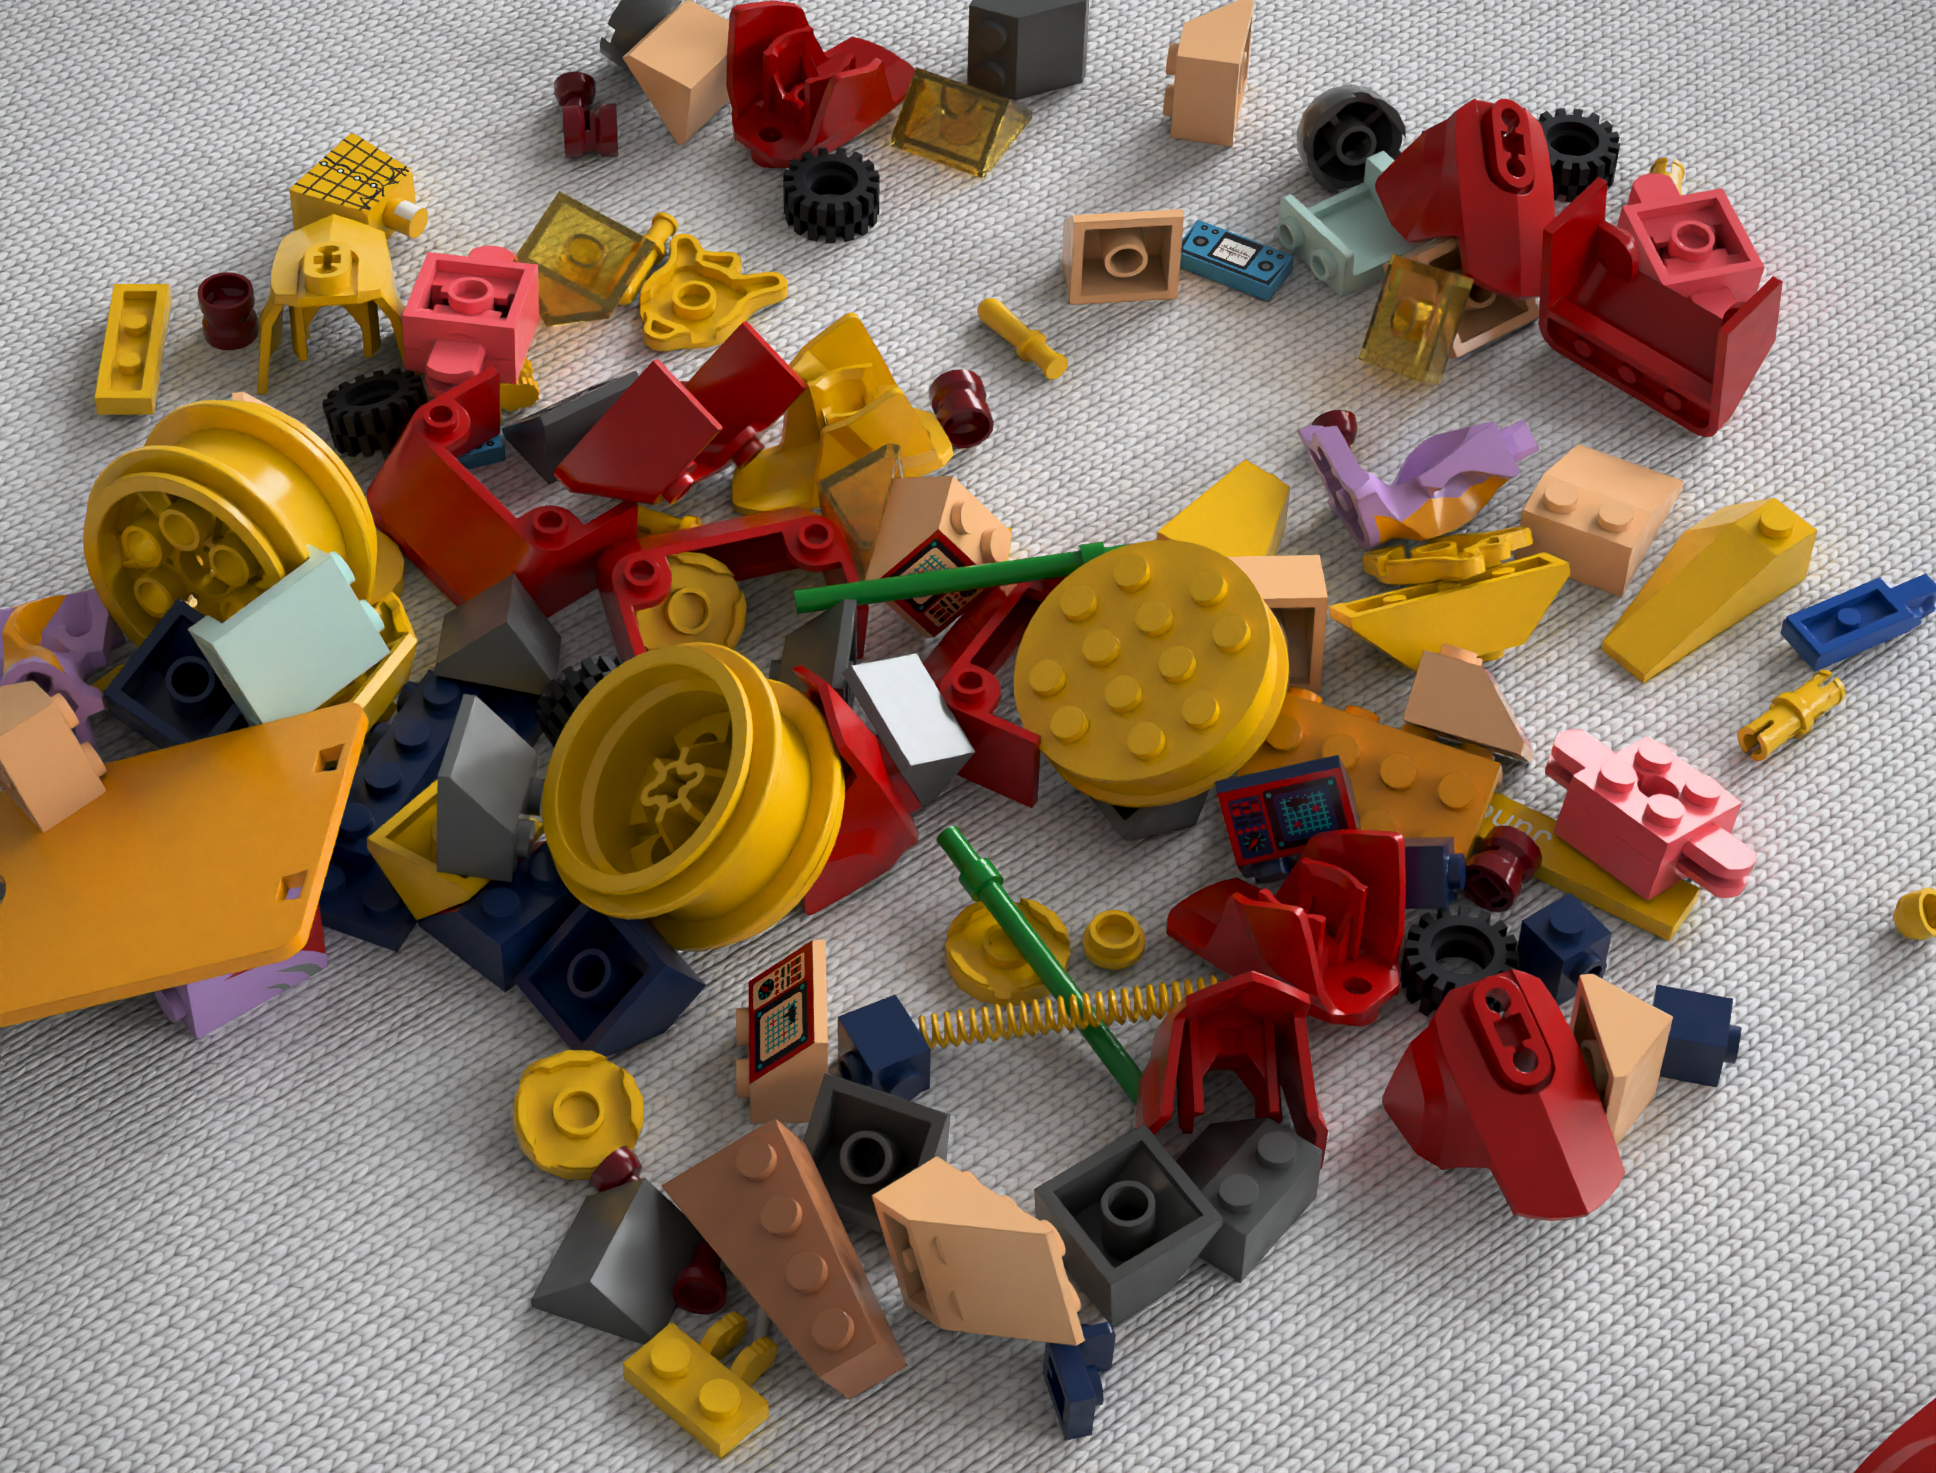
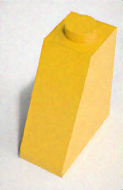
[1157,459,1290,557]

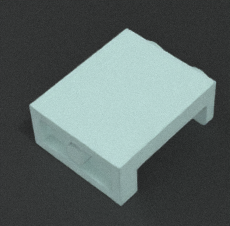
[1277,151,1435,297]
[188,544,390,726]

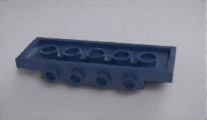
[319,670,563,952]

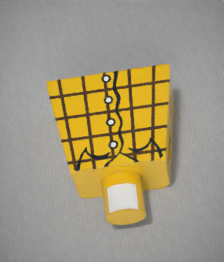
[289,133,428,240]

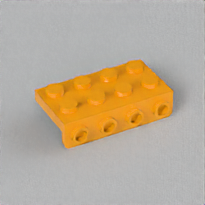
[1236,686,1503,864]

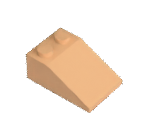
[1514,444,1684,597]

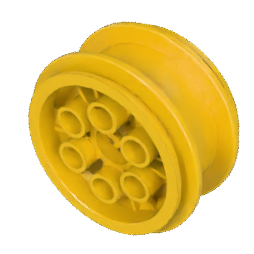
[83,400,377,648]
[542,642,845,952]

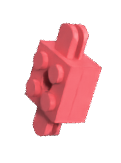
[1617,173,1765,319]
[402,246,539,398]
[1545,729,1757,901]

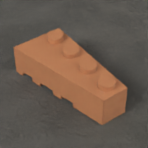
[661,1118,908,1400]

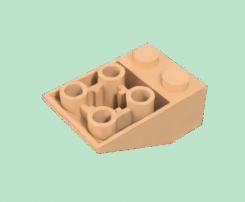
[872,1156,1085,1346]

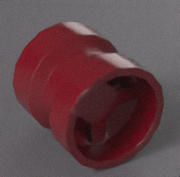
[563,103,618,158]
[197,272,259,350]
[929,369,994,449]
[1463,825,1542,912]

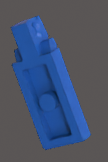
[1781,573,1936,672]

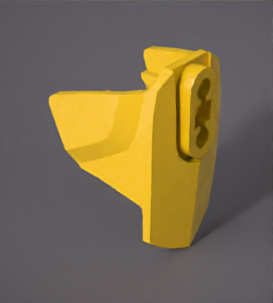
[257,214,421,395]
[732,312,953,516]

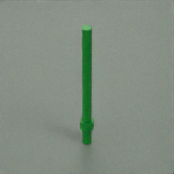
[794,542,1134,614]
[936,826,1142,1106]

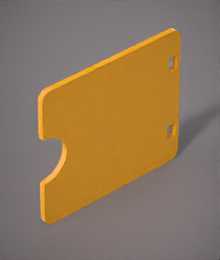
[0,702,369,1028]

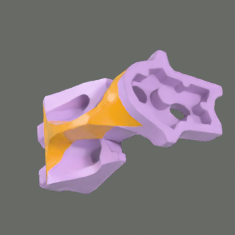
[1297,420,1539,551]
[0,588,126,758]

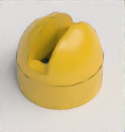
[1892,887,1936,940]

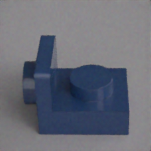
[1042,1322,1116,1441]

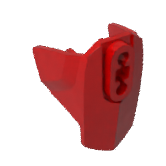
[726,0,920,168]
[1375,98,1555,300]
[791,665,922,915]
[1166,829,1406,1027]
[1382,968,1625,1221]
[1135,971,1328,1170]

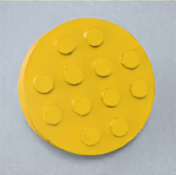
[1014,540,1289,808]

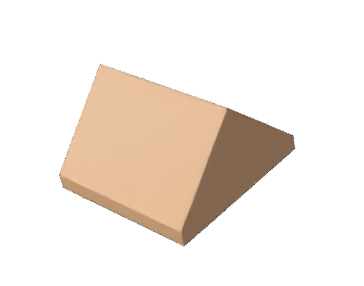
[622,0,729,145]
[1569,974,1673,1146]

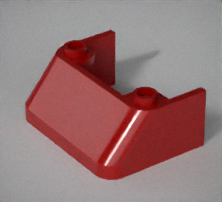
[1538,177,1783,437]
[553,321,808,505]
[367,366,638,618]
[596,507,869,662]
[923,577,1066,808]

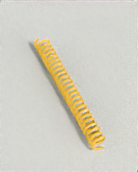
[918,974,1218,1051]

